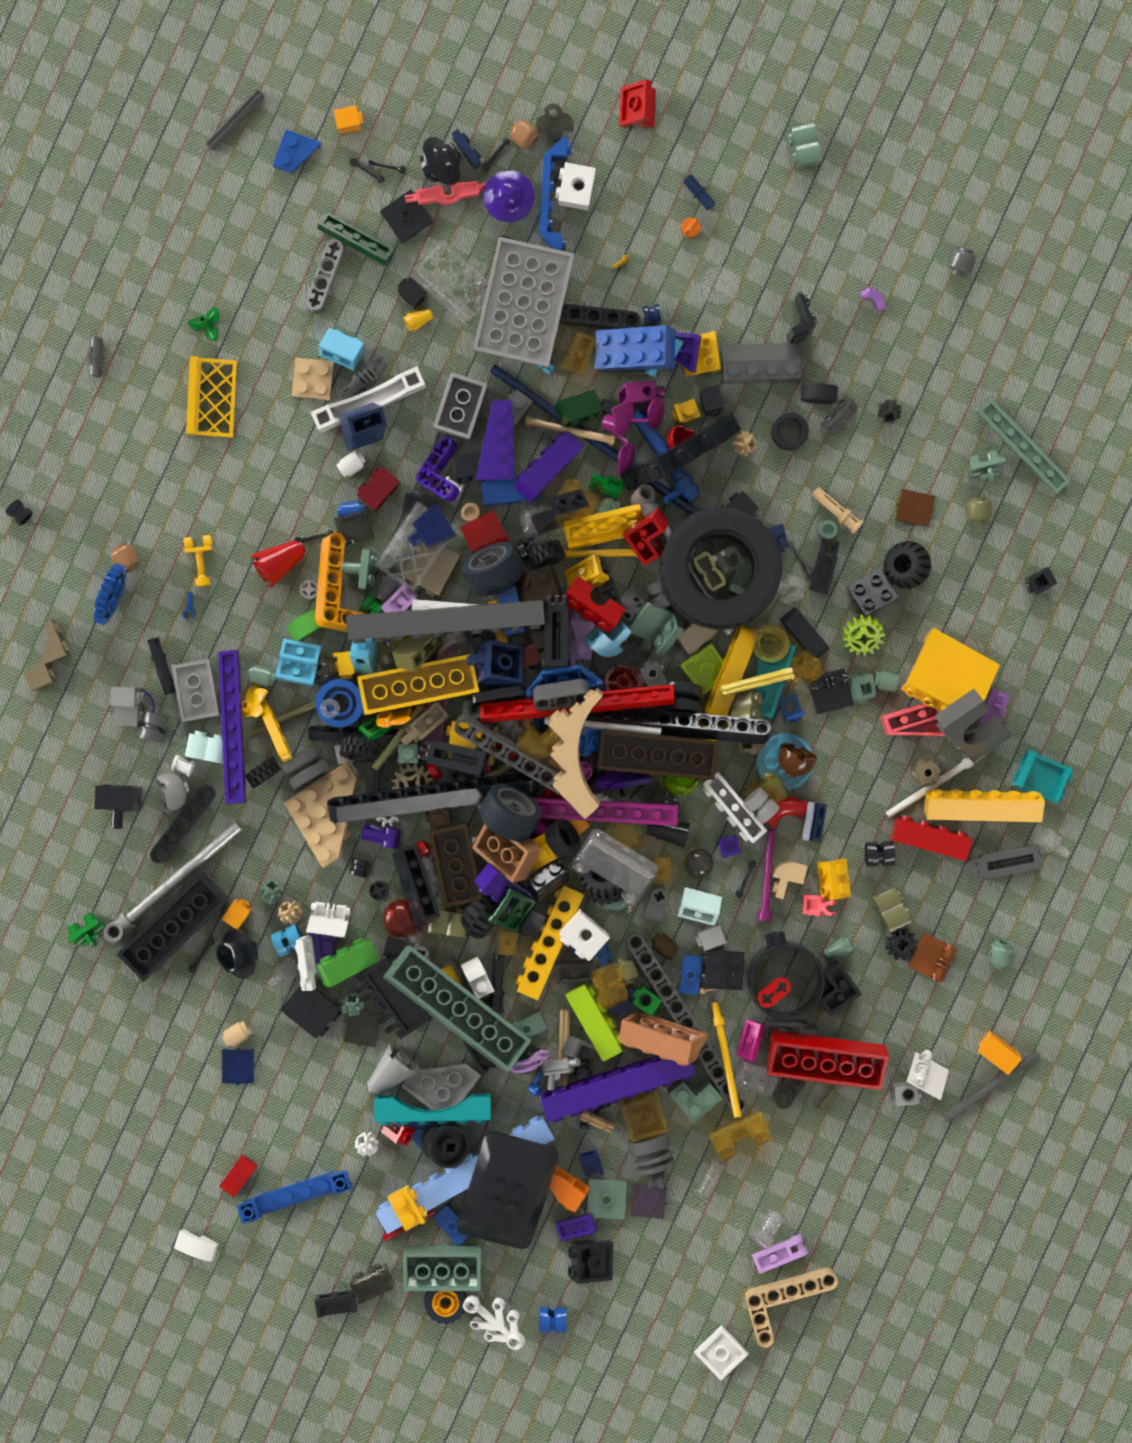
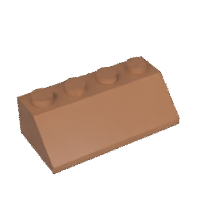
[618,1011,708,1066]

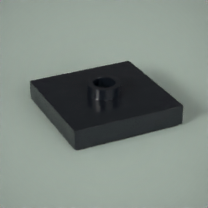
[380,190,433,244]

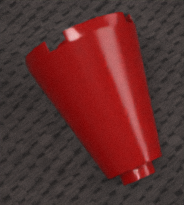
[250,540,306,588]

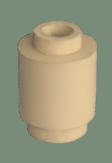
[222,1020,252,1048]

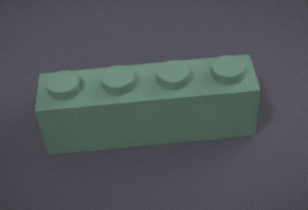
[403,1246,482,1291]

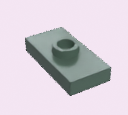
[513,1011,548,1038]

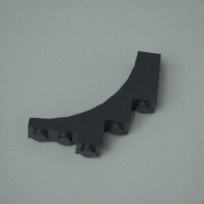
[621,413,741,491]

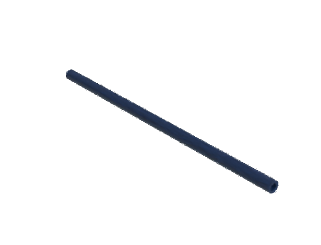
[490,364,697,515]

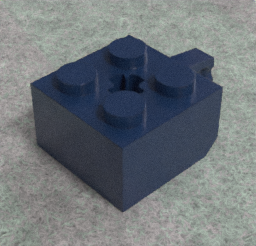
[466,640,524,688]

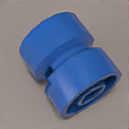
[539,1307,567,1333]

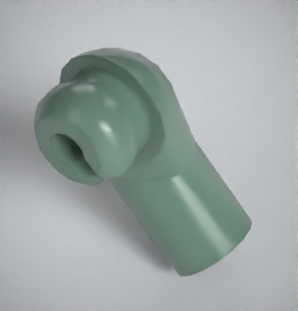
[604,892,631,911]

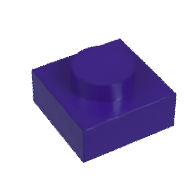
[717,834,741,858]

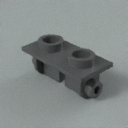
[820,397,858,435]

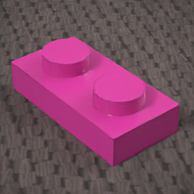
[736,1019,765,1062]

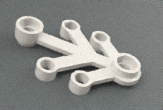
[463,1295,525,1350]

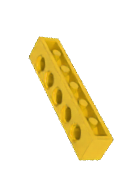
[515,884,584,1000]

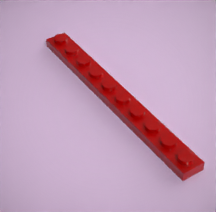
[480,684,675,724]

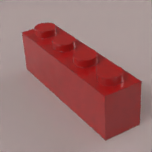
[889,815,973,861]

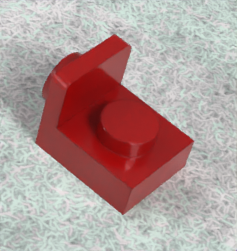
[381,1125,416,1146]

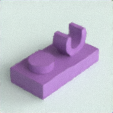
[977,689,1010,725]

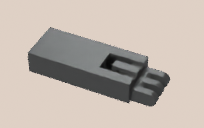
[968,844,1042,879]

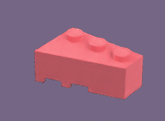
[879,703,945,736]

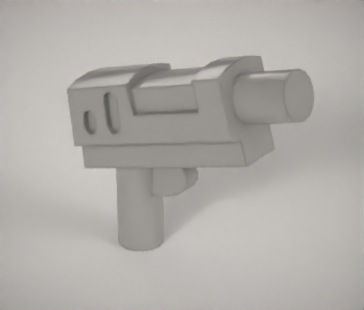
[542,1057,580,1090]

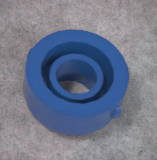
[315,679,365,727]

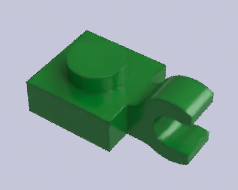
[588,474,625,499]

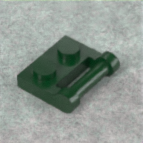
[488,887,537,933]

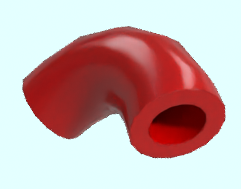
[765,796,808,827]

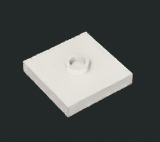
[694,1325,749,1381]

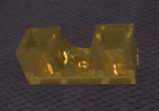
[708,1112,773,1162]

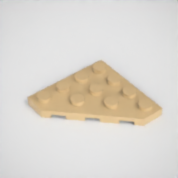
[284,762,358,868]

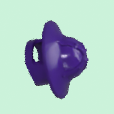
[483,170,535,223]

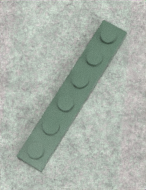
[976,398,1071,495]

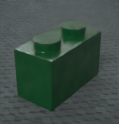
[555,389,603,427]

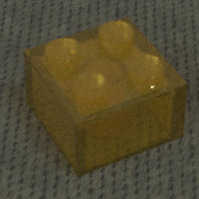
[620,1091,668,1143]

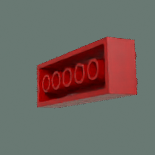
[766,1030,889,1090]

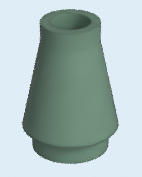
[824,937,854,960]

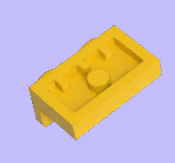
[564,554,609,589]
[387,1185,428,1231]

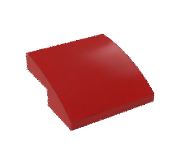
[459,510,510,553]

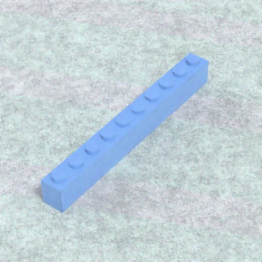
[376,1115,555,1234]

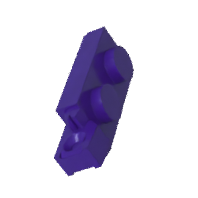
[596,770,651,791]

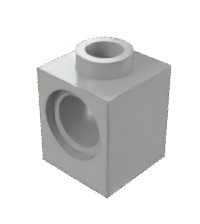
[695,923,726,951]
[892,1082,922,1106]

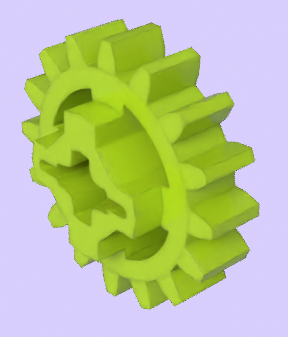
[842,615,885,656]

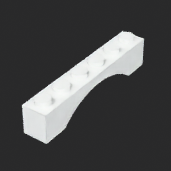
[311,367,426,433]

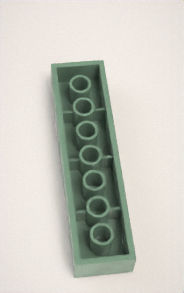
[383,946,531,1072]

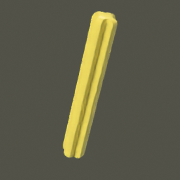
[721,668,795,696]

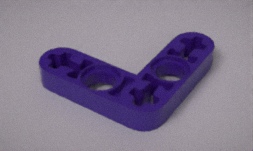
[416,436,459,502]

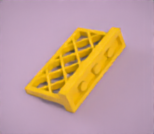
[186,356,237,438]
[563,504,641,551]

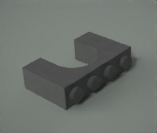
[935,689,1012,763]

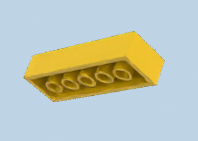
[357,654,480,715]

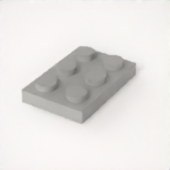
[171,659,220,722]

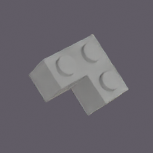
[110,687,145,727]

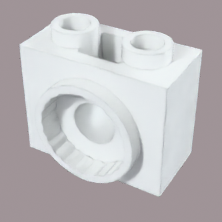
[555,162,596,211]
[559,909,610,961]

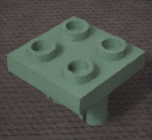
[341,549,378,591]

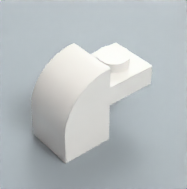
[460,957,494,999]

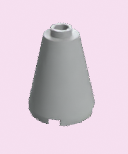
[367,1043,419,1096]

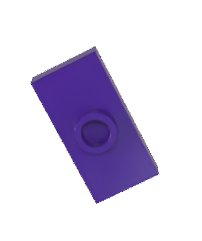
[555,1213,598,1241]

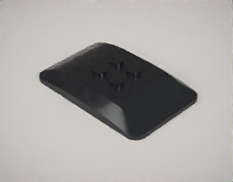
[457,1131,558,1249]

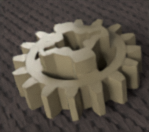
[392,763,433,789]

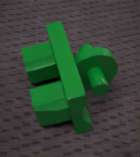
[68,913,106,947]

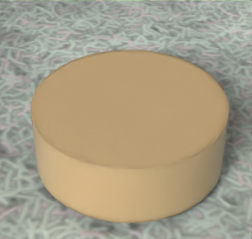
[461,503,480,522]

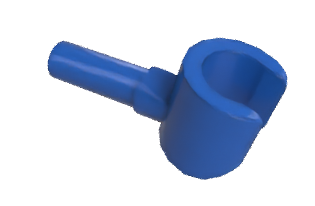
[183,592,196,619]
[528,1069,543,1097]

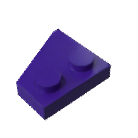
[675,332,702,373]

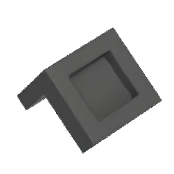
[561,1035,594,1059]

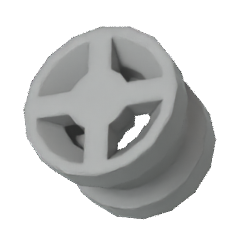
[300,580,318,600]

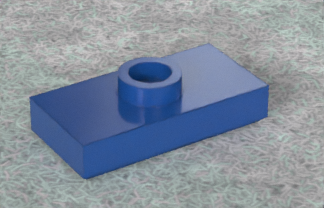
[679,954,702,995]
[433,1203,469,1246]

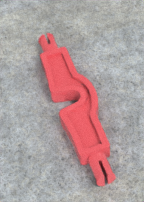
[404,181,486,205]

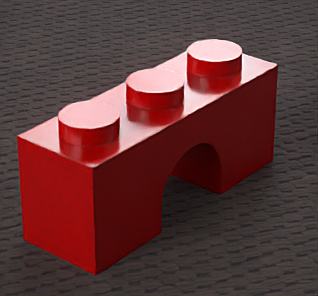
[561,576,625,633]

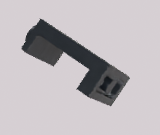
[530,489,589,535]
[280,985,342,1039]

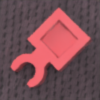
[803,894,836,917]

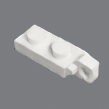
[295,935,317,991]

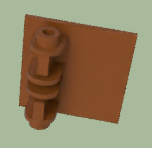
[907,932,958,983]

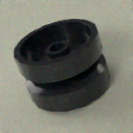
[660,682,703,714]
[421,1121,470,1169]

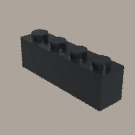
[392,844,440,927]

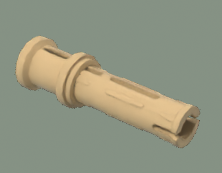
[811,486,864,534]

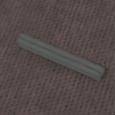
[206,89,264,150]

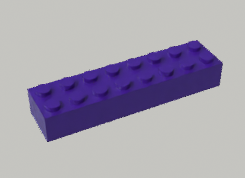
[541,1055,695,1123]

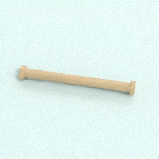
[525,415,616,446]

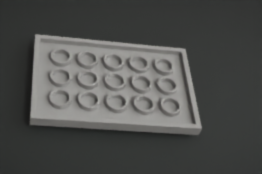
[473,237,574,368]

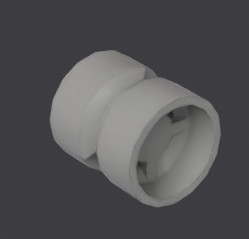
[743,787,779,824]

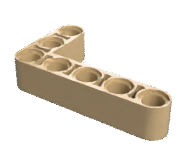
[745,1268,838,1348]

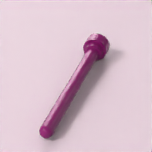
[757,829,775,921]

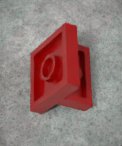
[619,79,656,129]

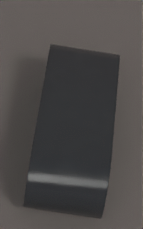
[779,607,830,661]

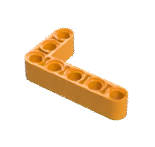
[315,532,366,632]

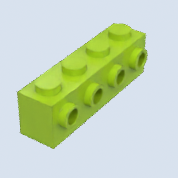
[565,980,626,1062]

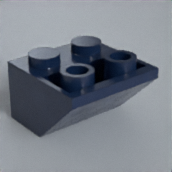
[338,402,387,452]

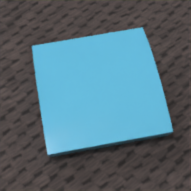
[275,638,321,686]

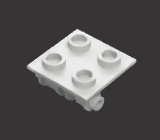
[306,901,351,938]
[906,1050,949,1100]

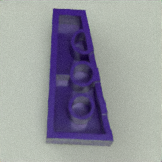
[476,400,515,480]

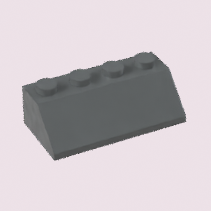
[721,343,801,384]

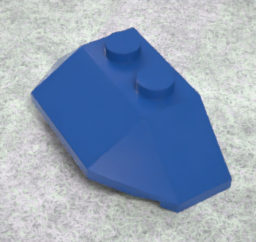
[526,665,604,699]

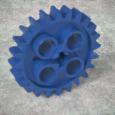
[93,563,127,625]

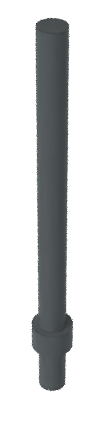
[942,1051,1041,1122]

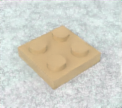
[292,358,335,401]

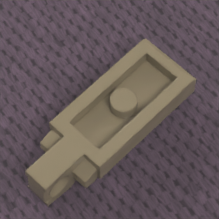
[400,701,449,746]

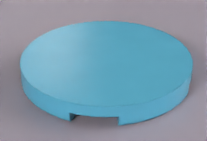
[756,733,813,790]

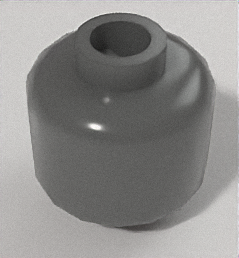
[948,246,976,277]

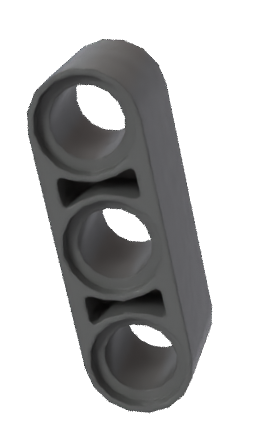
[533,679,590,711]

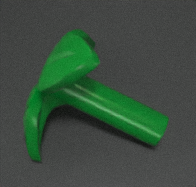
[187,307,219,341]

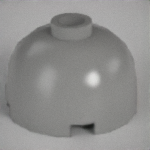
[155,773,189,813]

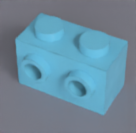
[319,328,364,371]

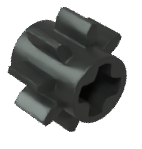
[878,399,902,423]

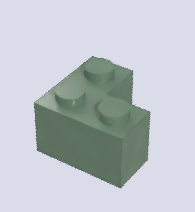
[668,1079,723,1124]

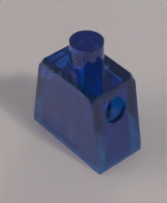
[407,503,457,548]

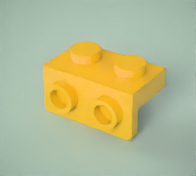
[817,859,851,900]

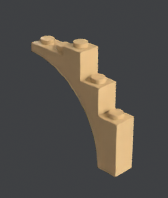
[549,688,603,819]

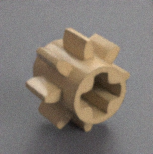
[732,431,756,456]
[278,901,303,925]

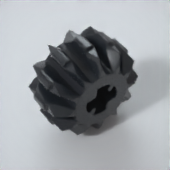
[885,928,918,960]

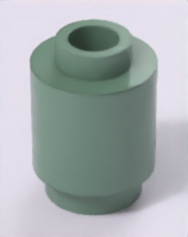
[247,664,276,687]
[873,671,902,693]

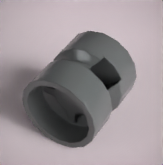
[646,580,670,608]
[138,710,169,743]

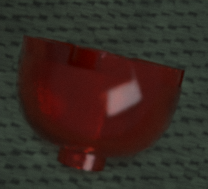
[604,665,642,691]
[382,899,419,937]

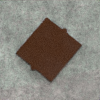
[895,489,935,527]

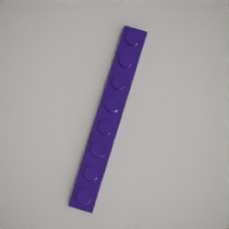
[218,650,246,805]

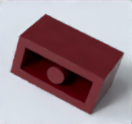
[357,467,401,512]

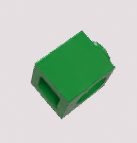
[631,985,662,1017]

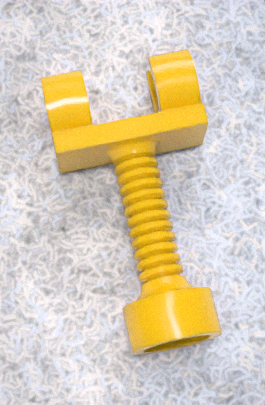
[184,535,213,587]

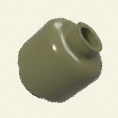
[966,497,992,525]
[612,957,639,987]

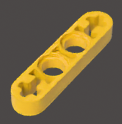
[261,699,293,763]

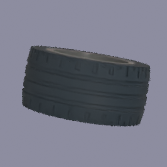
[462,542,524,596]
[479,784,542,841]

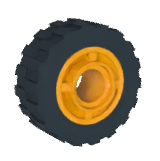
[424,1291,466,1325]

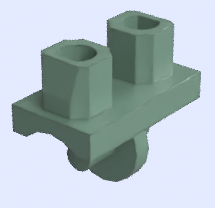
[968,450,1006,483]

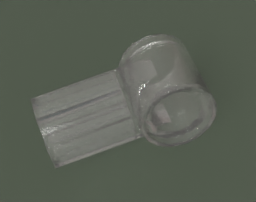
[750,1208,785,1250]

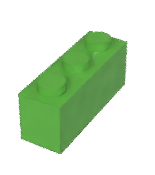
[315,938,380,987]

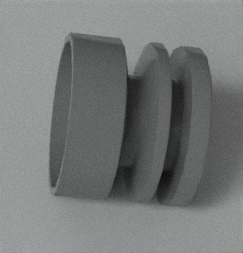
[628,1130,675,1176]

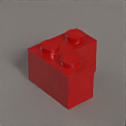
[622,508,669,566]

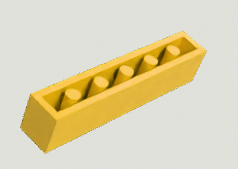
[924,789,1045,822]

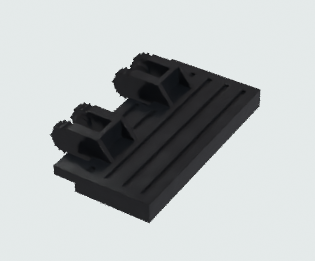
[356,956,432,1039]

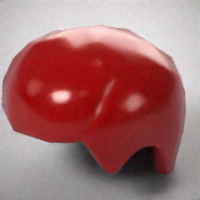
[667,425,695,448]

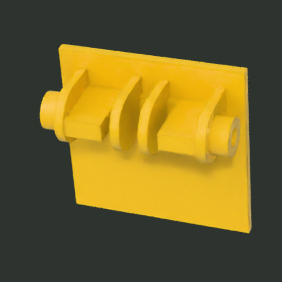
[684,331,721,377]

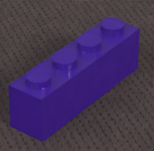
[514,431,584,502]

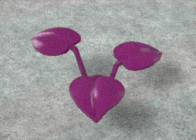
[602,397,665,476]

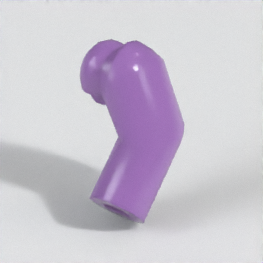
[861,287,886,311]

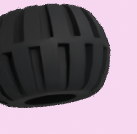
[883,541,932,589]
[461,894,502,939]

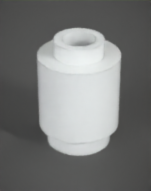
[336,451,366,478]

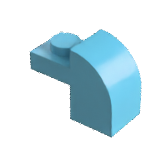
[585,620,632,657]

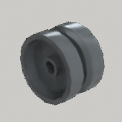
[280,746,330,790]

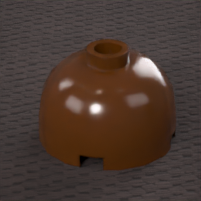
[778,743,817,778]

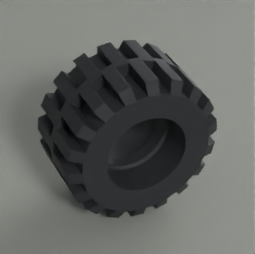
[579,851,630,905]

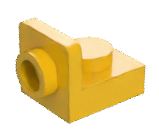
[671,399,701,425]

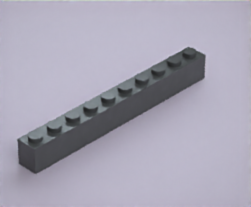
[346,600,545,643]

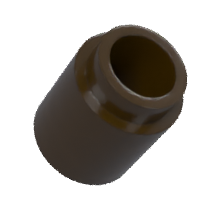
[651,932,680,961]

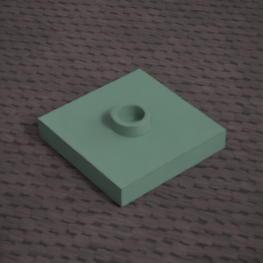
[586,1178,627,1220]

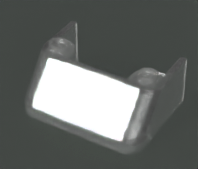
[567,829,658,913]

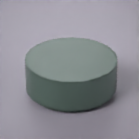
[818,520,838,540]

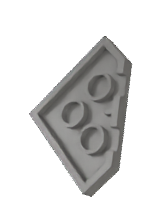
[401,1063,482,1110]

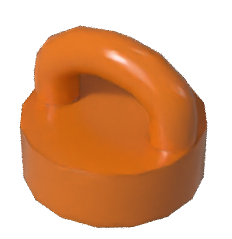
[681,218,701,238]

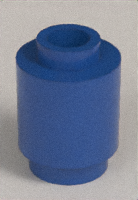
[337,500,366,522]

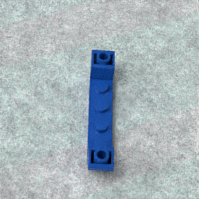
[539,136,572,251]
[236,1170,353,1224]

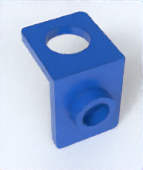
[779,694,806,723]

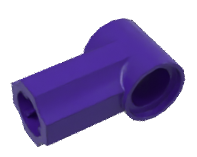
[361,823,402,849]

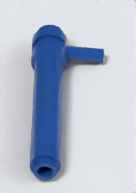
[633,410,701,504]

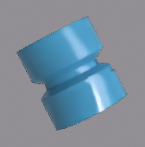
[271,924,303,957]

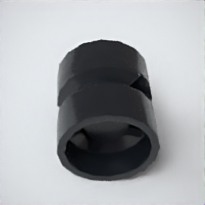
[865,841,895,867]

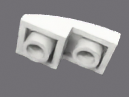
[174,1229,218,1262]

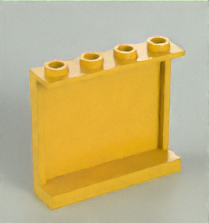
[901,628,1000,727]

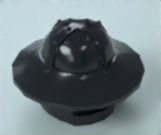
[420,137,461,186]
[216,928,258,979]

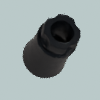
[646,822,690,849]

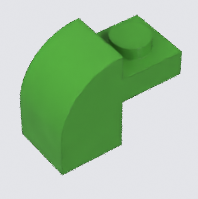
[286,609,329,641]

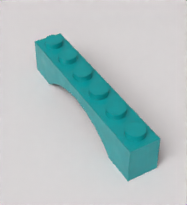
[374,1093,491,1125]

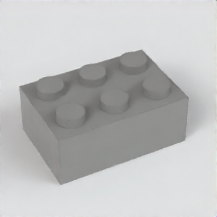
[433,372,488,442]

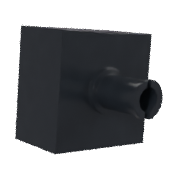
[94,784,142,829]

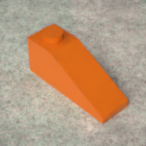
[549,1165,591,1213]

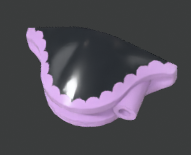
[510,1046,549,1074]

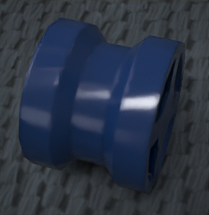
[643,304,661,325]

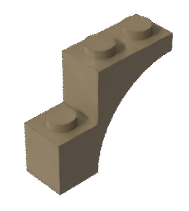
[23,620,71,691]

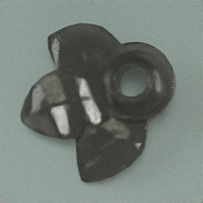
[535,103,574,143]

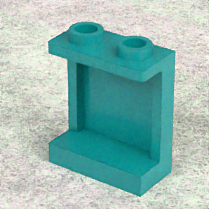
[1011,750,1073,803]

